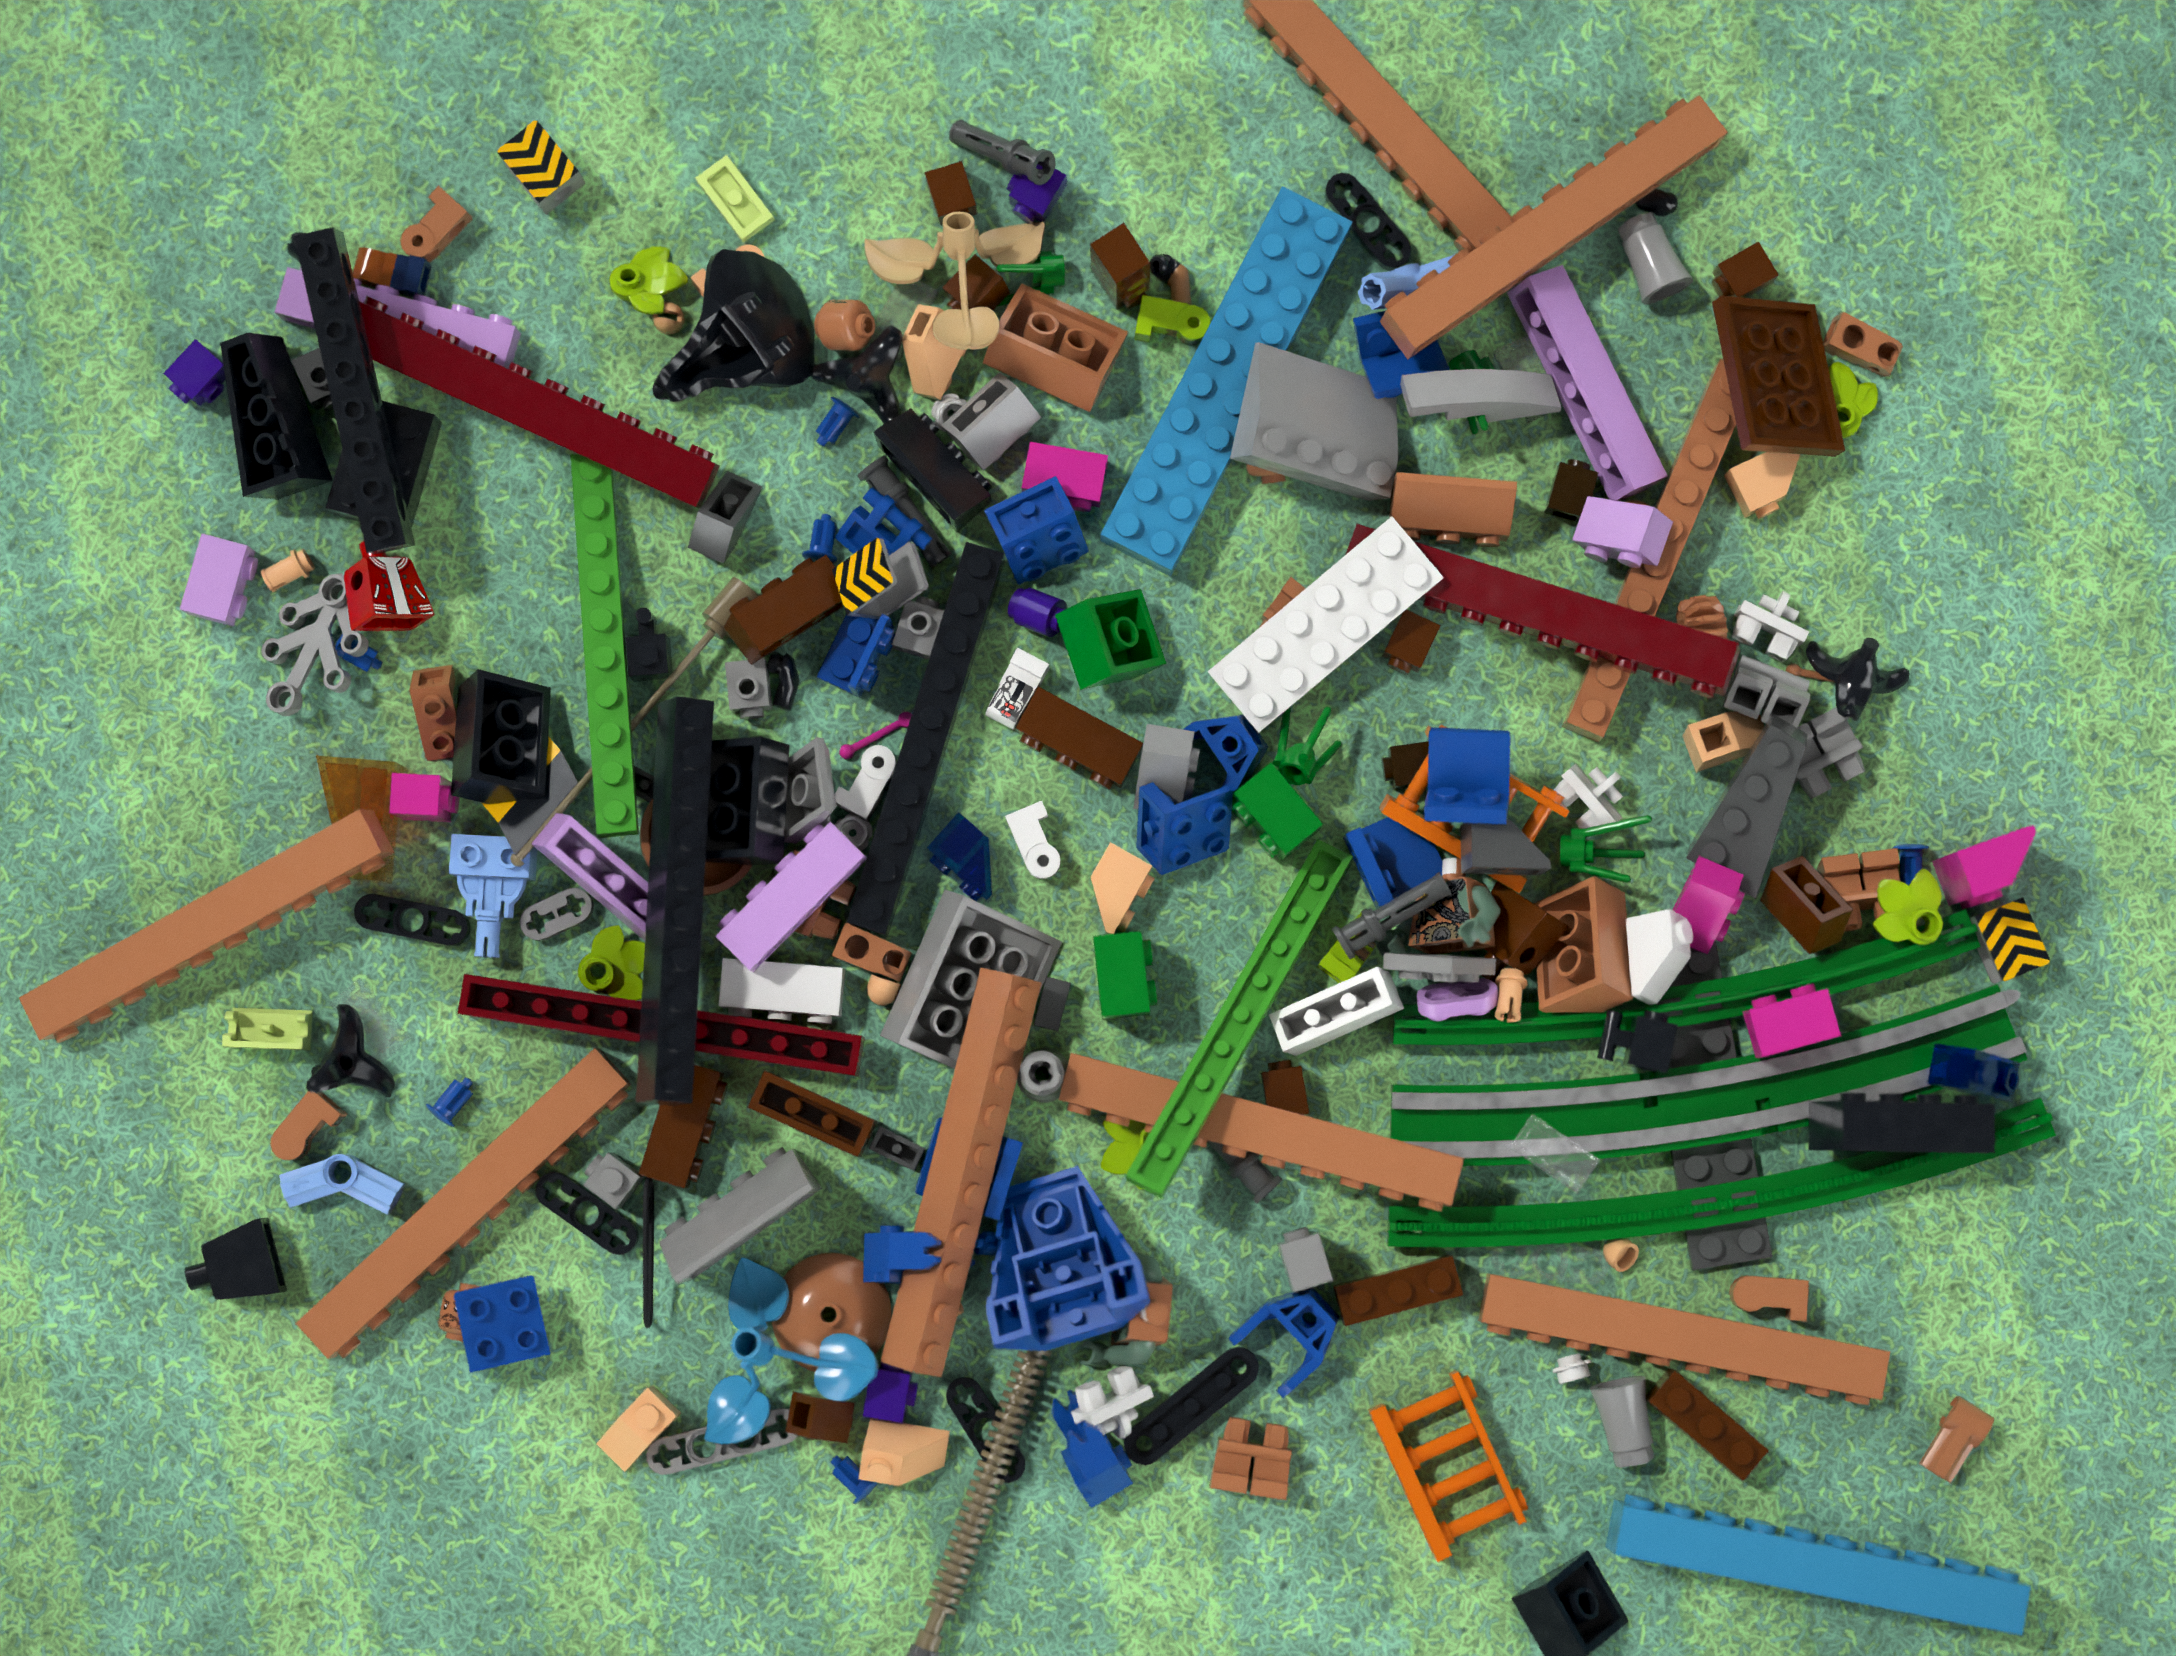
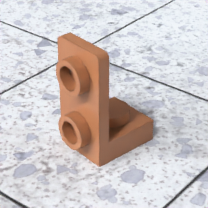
[409,665,457,761]

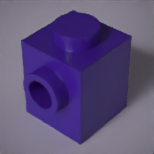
[1006,164,1067,223]
[163,339,226,406]
[863,1362,918,1423]

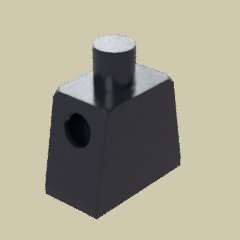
[185,1218,287,1300]

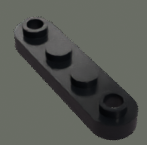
[1124,1347,1259,1465]

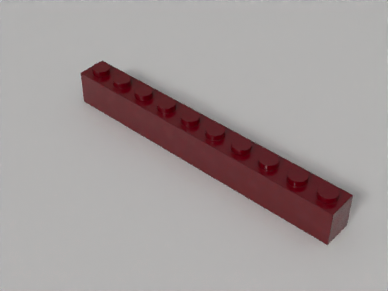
[359,296,720,508]
[1345,524,1740,698]
[457,974,865,1077]

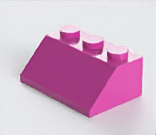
[1932,824,2036,910]

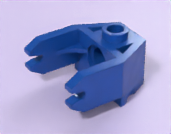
[1182,714,1269,794]
[863,1226,975,1284]
[1228,1287,1340,1398]
[1052,1390,1133,1508]

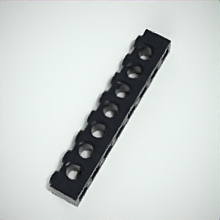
[294,227,415,554]

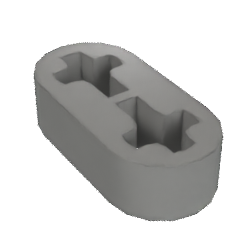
[520,888,594,941]

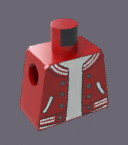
[344,541,435,631]

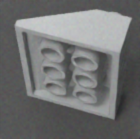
[1230,342,1398,501]
[880,890,1062,1069]
[659,1147,822,1284]

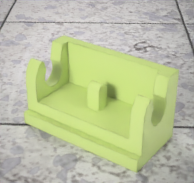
[222,1008,313,1050]

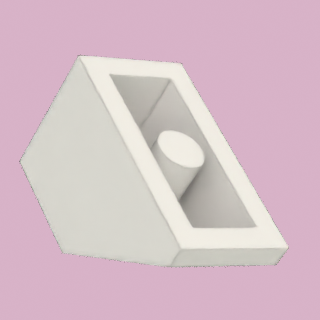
[1626,909,1693,1005]

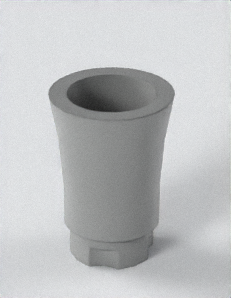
[1618,212,1693,305]
[1017,1048,1068,1103]
[1590,1376,1654,1467]

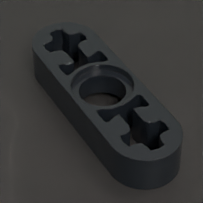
[1325,173,1411,271]
[354,894,470,946]
[536,1172,639,1255]
[946,1377,1025,1483]

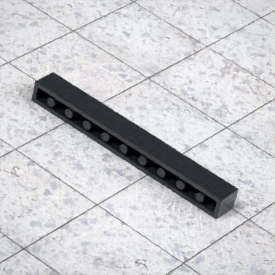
[847,542,1005,937]
[636,696,714,1106]

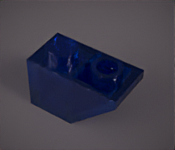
[927,812,993,903]
[1927,1043,2020,1102]

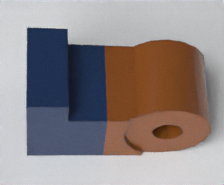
[353,247,432,298]

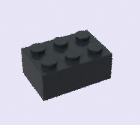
[325,401,442,529]

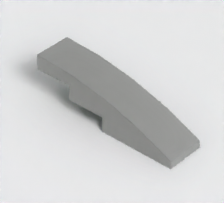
[1400,369,1561,423]

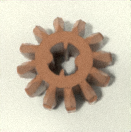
[1676,595,1729,639]

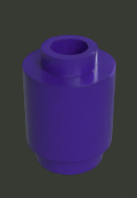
[1007,588,1067,637]

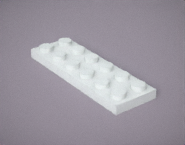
[1207,516,1444,733]

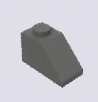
[688,471,763,564]
[1460,820,1551,876]

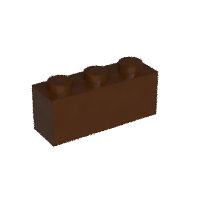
[1090,223,1150,310]
[723,555,844,665]
[1015,687,1143,790]
[639,1064,728,1188]
[748,1070,877,1157]
[1333,1255,1463,1326]
[1646,1368,1769,1481]

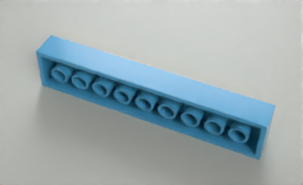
[1100,186,1353,577]
[1605,1494,2031,1635]

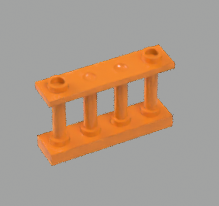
[1379,725,1570,893]
[1368,1370,1529,1562]

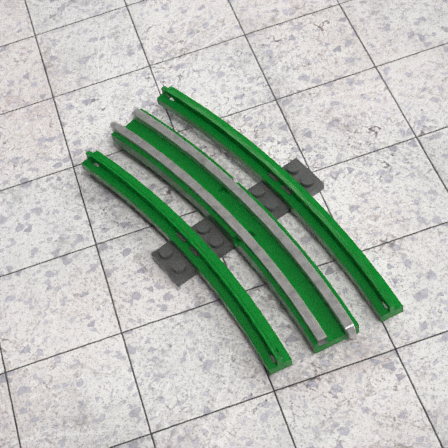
[1387,909,2056,1270]

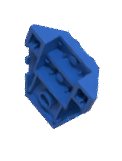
[986,1166,1151,1351]

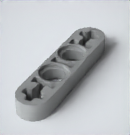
[646,1408,798,1475]

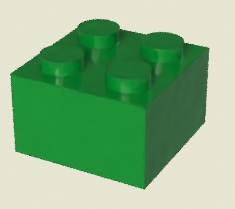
[1055,589,1166,690]
[1232,762,1323,861]
[1093,931,1157,1020]

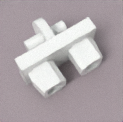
[1732,591,1809,662]
[1554,764,1623,838]
[1071,1366,1154,1439]

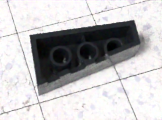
[220,333,333,499]
[1809,1093,1995,1153]

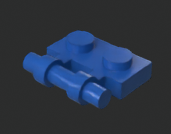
[834,487,933,557]

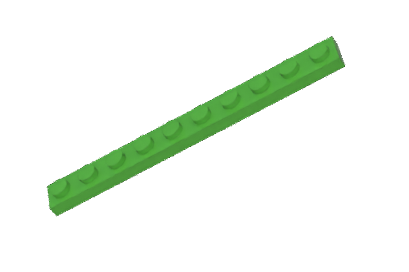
[570,454,639,838]
[1125,839,1353,1199]

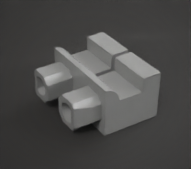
[1723,655,1810,728]
[1794,708,1865,799]

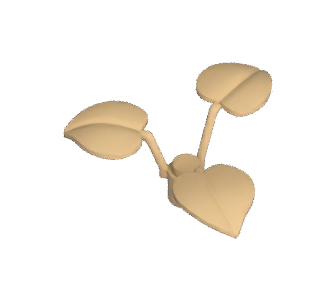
[864,211,1045,350]

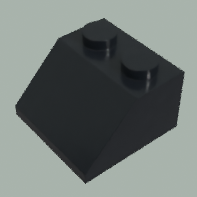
[1511,1550,1629,1656]

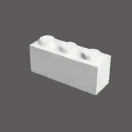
[719,958,845,1024]
[1269,967,1404,1056]

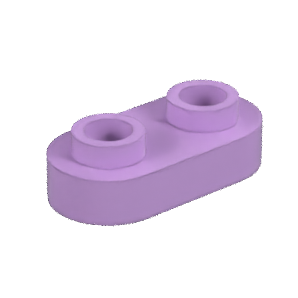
[1417,978,1498,1021]

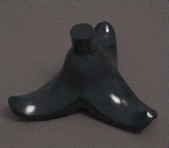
[810,325,903,424]
[1806,638,1910,721]
[306,1004,395,1098]

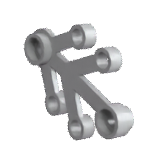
[261,573,369,716]

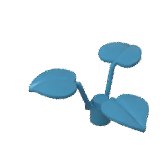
[704,1257,878,1444]

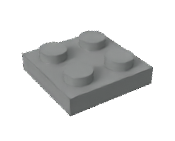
[1383,953,1496,982]

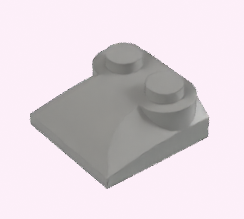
[784,737,836,844]

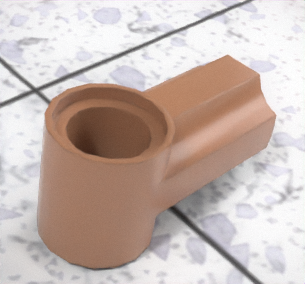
[1919,1395,1994,1483]

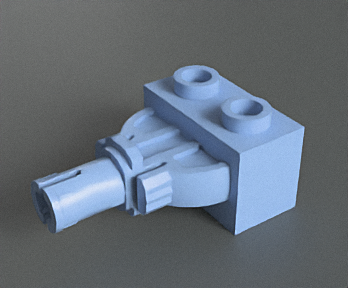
[449,834,538,958]

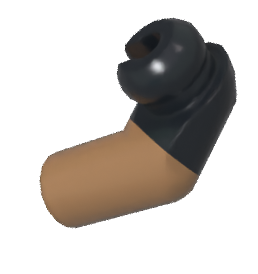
[1150,254,1191,304]

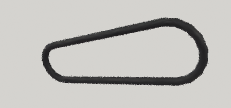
[643,1177,654,1328]

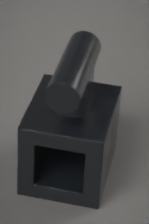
[625,608,673,682]
[1597,1010,1678,1074]

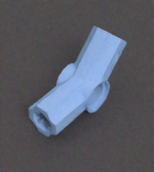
[1358,255,1454,310]
[279,1154,405,1215]

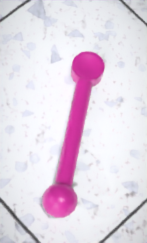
[839,711,912,760]

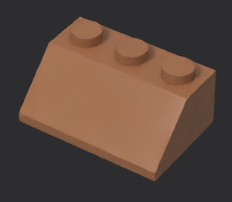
[983,283,1128,412]
[1389,472,1517,547]
[1533,876,1633,1013]

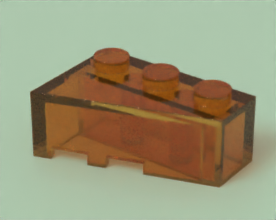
[316,755,403,884]

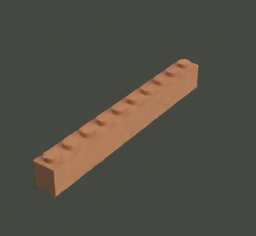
[1243,0,1512,252]
[1380,95,1728,359]
[1562,359,1736,742]
[19,809,395,1043]
[880,968,1041,1378]
[296,1048,631,1359]
[1058,1053,1465,1212]
[1478,1273,1890,1405]

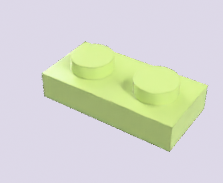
[695,155,775,243]

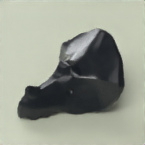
[653,249,814,402]

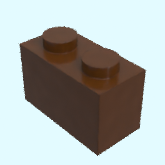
[1760,856,1853,955]

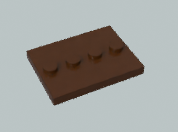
[1712,296,1845,457]

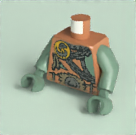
[1375,858,1501,956]
[1081,1252,1173,1368]

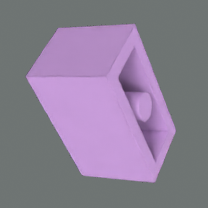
[1572,496,1673,568]
[180,533,258,627]

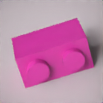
[1021,442,1108,512]
[389,773,459,822]
[1672,856,1745,954]
[1742,984,1841,1058]

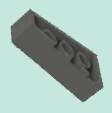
[1686,714,1808,899]

